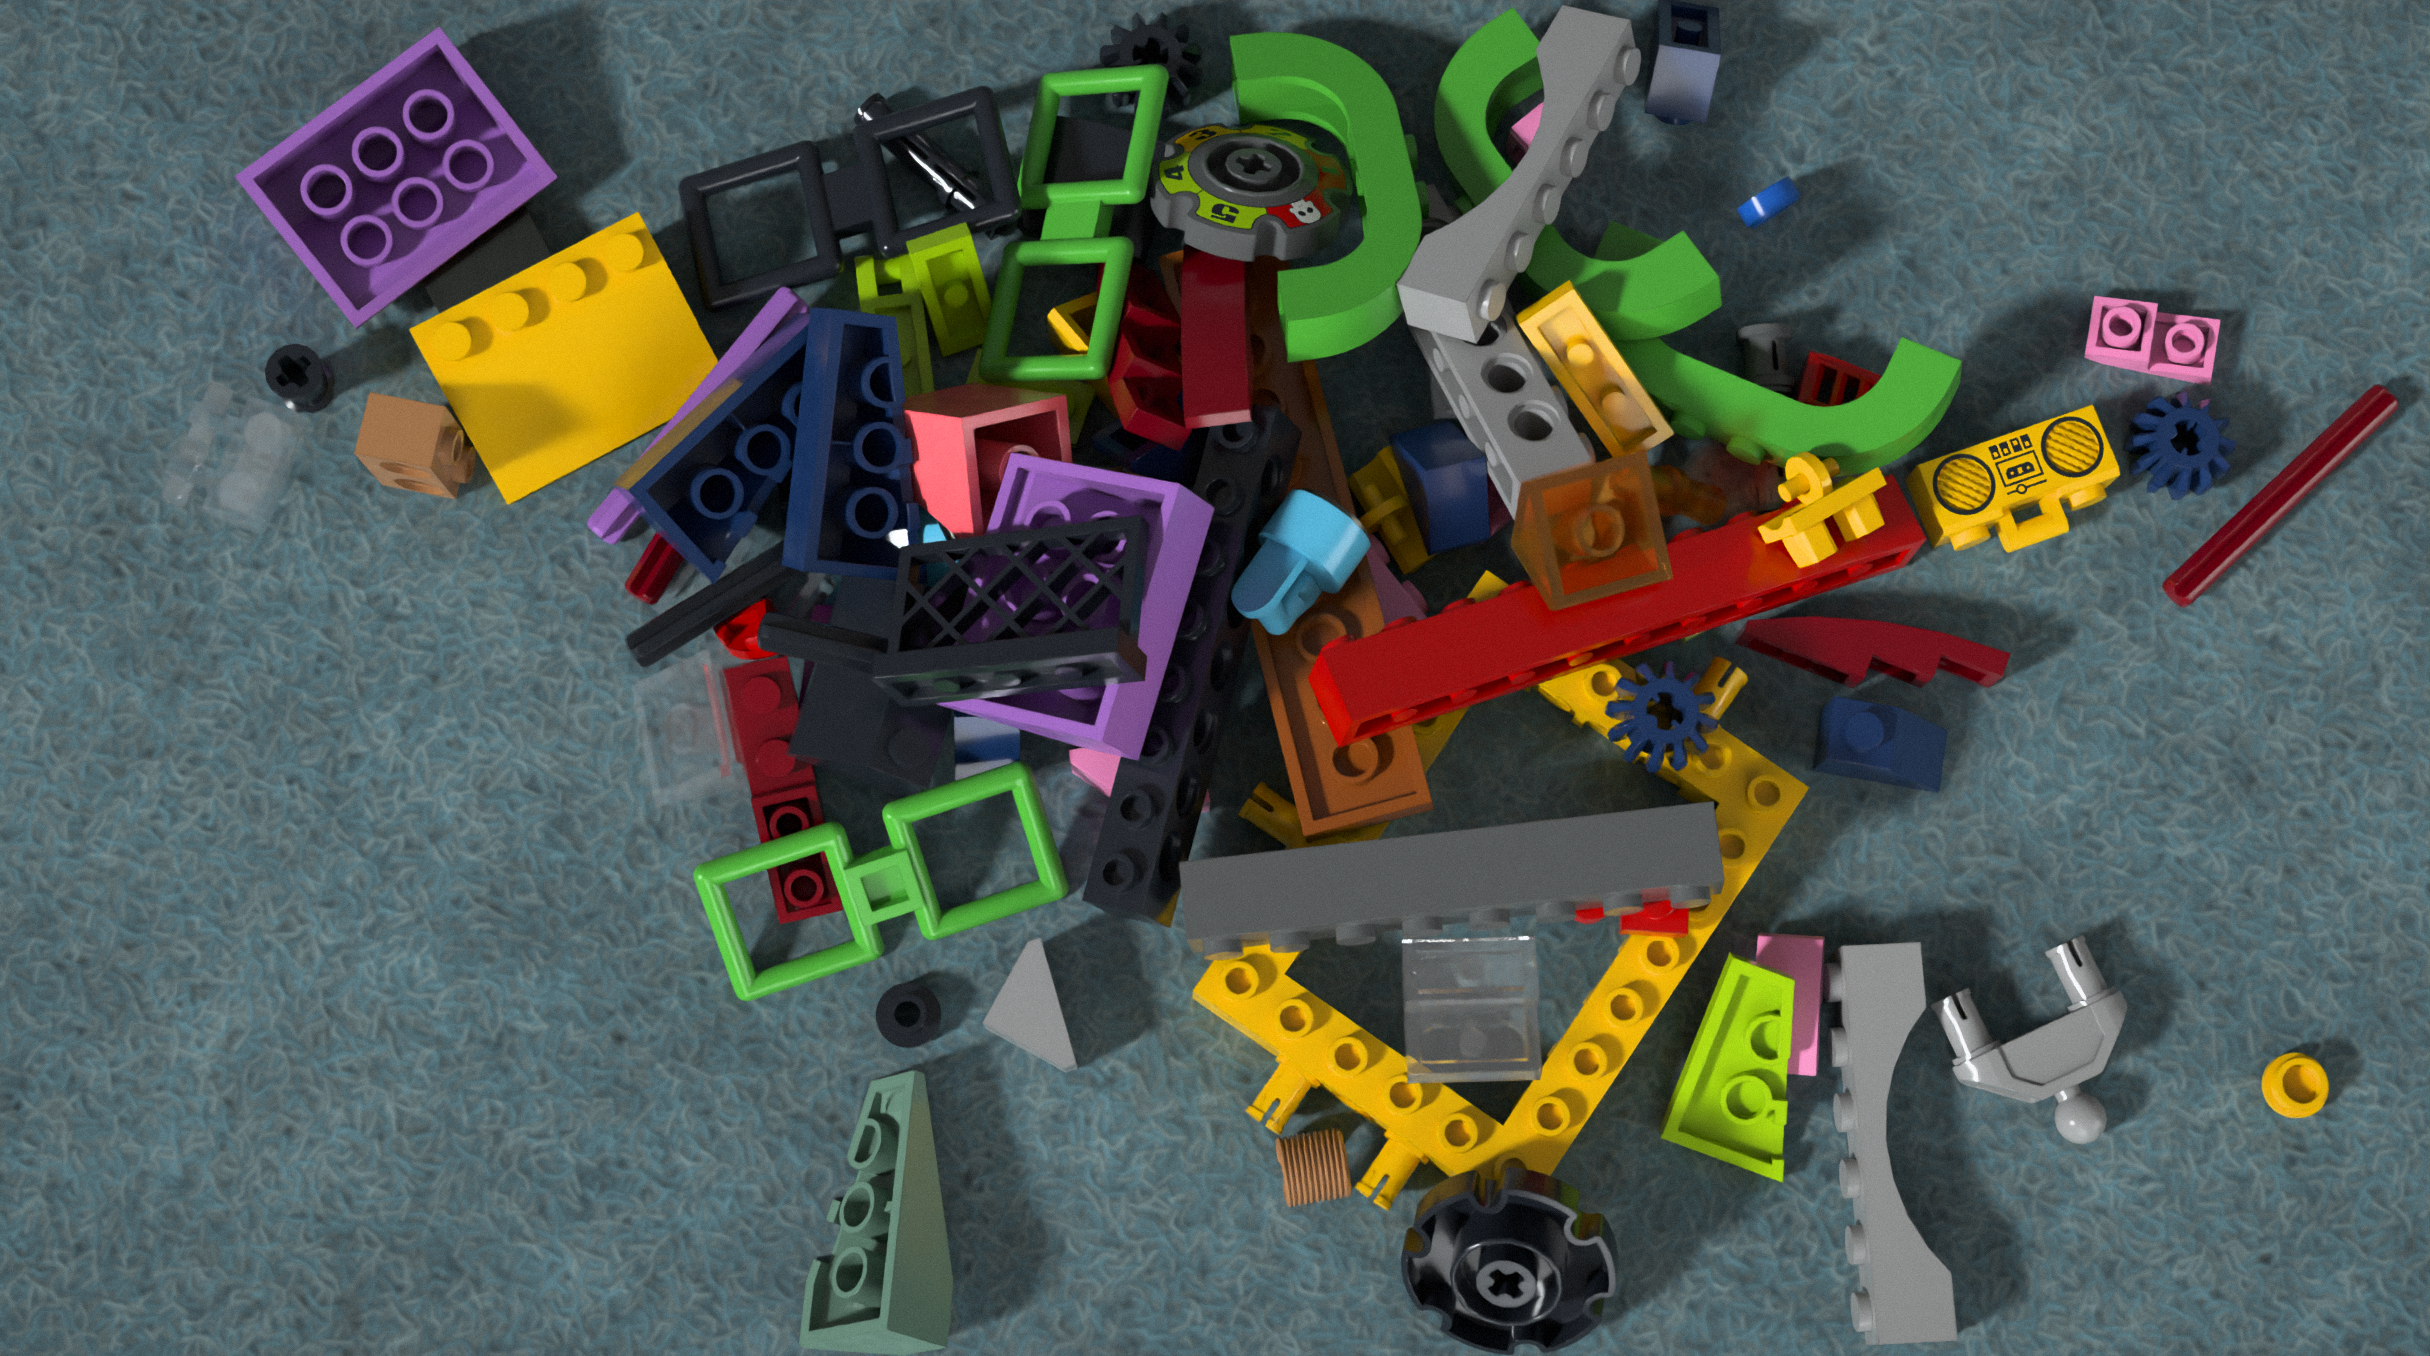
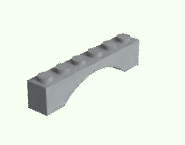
[1396,5,1641,344]
[1823,942,1958,1345]

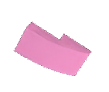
[2085,296,2221,386]
[1756,933,1825,1076]

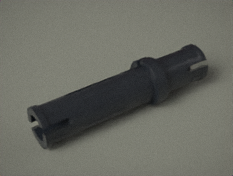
[854,93,1010,240]

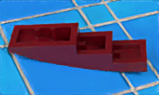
[1181,245,1254,430]
[1097,261,1192,451]
[1734,616,2011,689]

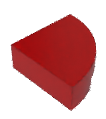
[713,598,779,660]

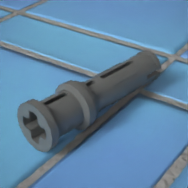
[1736,323,1796,515]

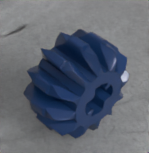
[2122,391,2237,501]
[1605,661,1718,773]

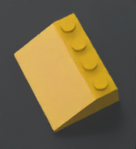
[409,212,718,505]

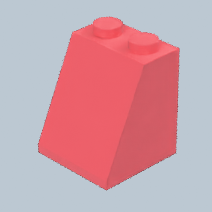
[902,383,1073,539]

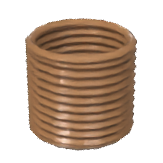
[1275,1127,1352,1208]

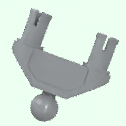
[1930,935,2127,1144]

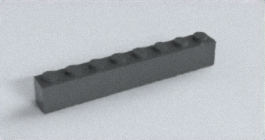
[1179,801,1725,960]

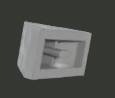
[983,938,1078,1073]

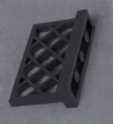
[871,515,1150,707]

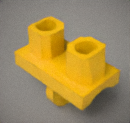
[1347,445,1436,575]
[1757,452,1887,568]

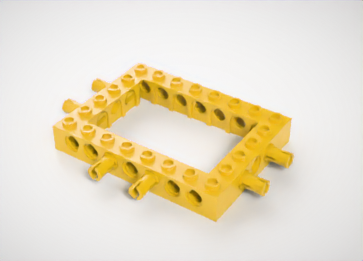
[1192,570,1810,1211]

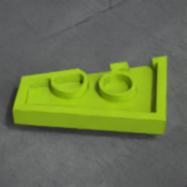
[1658,952,1795,1183]

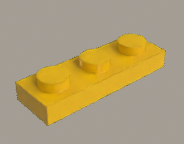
[1516,280,1675,468]

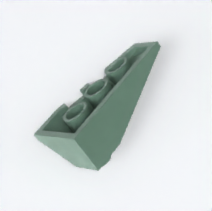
[799,1070,953,1355]

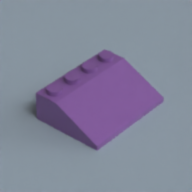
[235,27,558,329]
[936,452,1214,760]

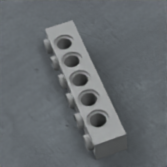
[1401,184,1596,522]

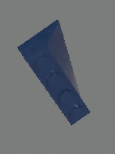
[782,308,928,584]
[612,313,810,585]

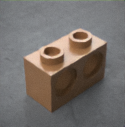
[354,392,476,499]

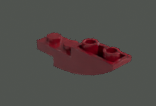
[723,655,844,924]

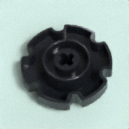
[1401,1167,1618,1355]

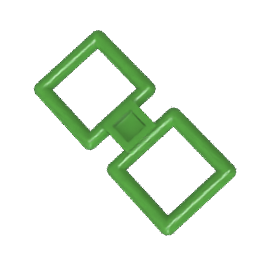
[978,64,1169,383]
[693,761,1069,1001]

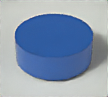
[1736,176,1801,230]

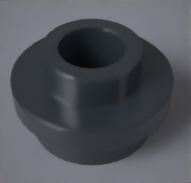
[876,982,941,1048]

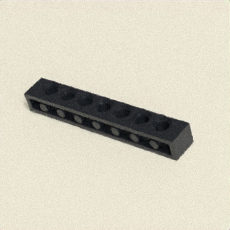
[1082,404,1303,928]

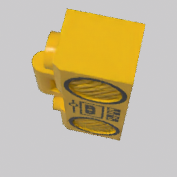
[1905,405,2120,553]

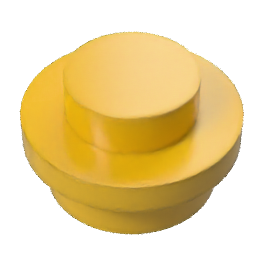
[2261,1053,2329,1118]

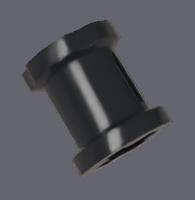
[265,344,335,413]

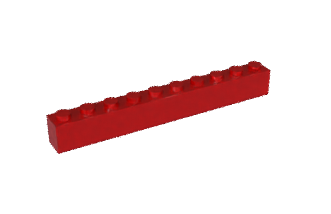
[1308,474,1926,748]

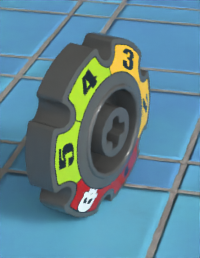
[1150,122,1352,261]

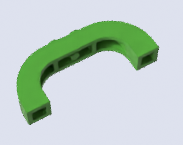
[1434,7,1722,341]
[1230,32,1429,362]
[1593,220,1962,476]

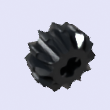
[1099,12,1202,119]

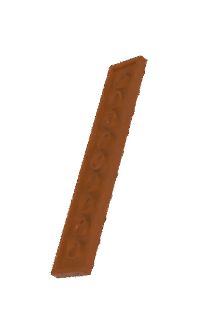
[1158,250,1435,843]

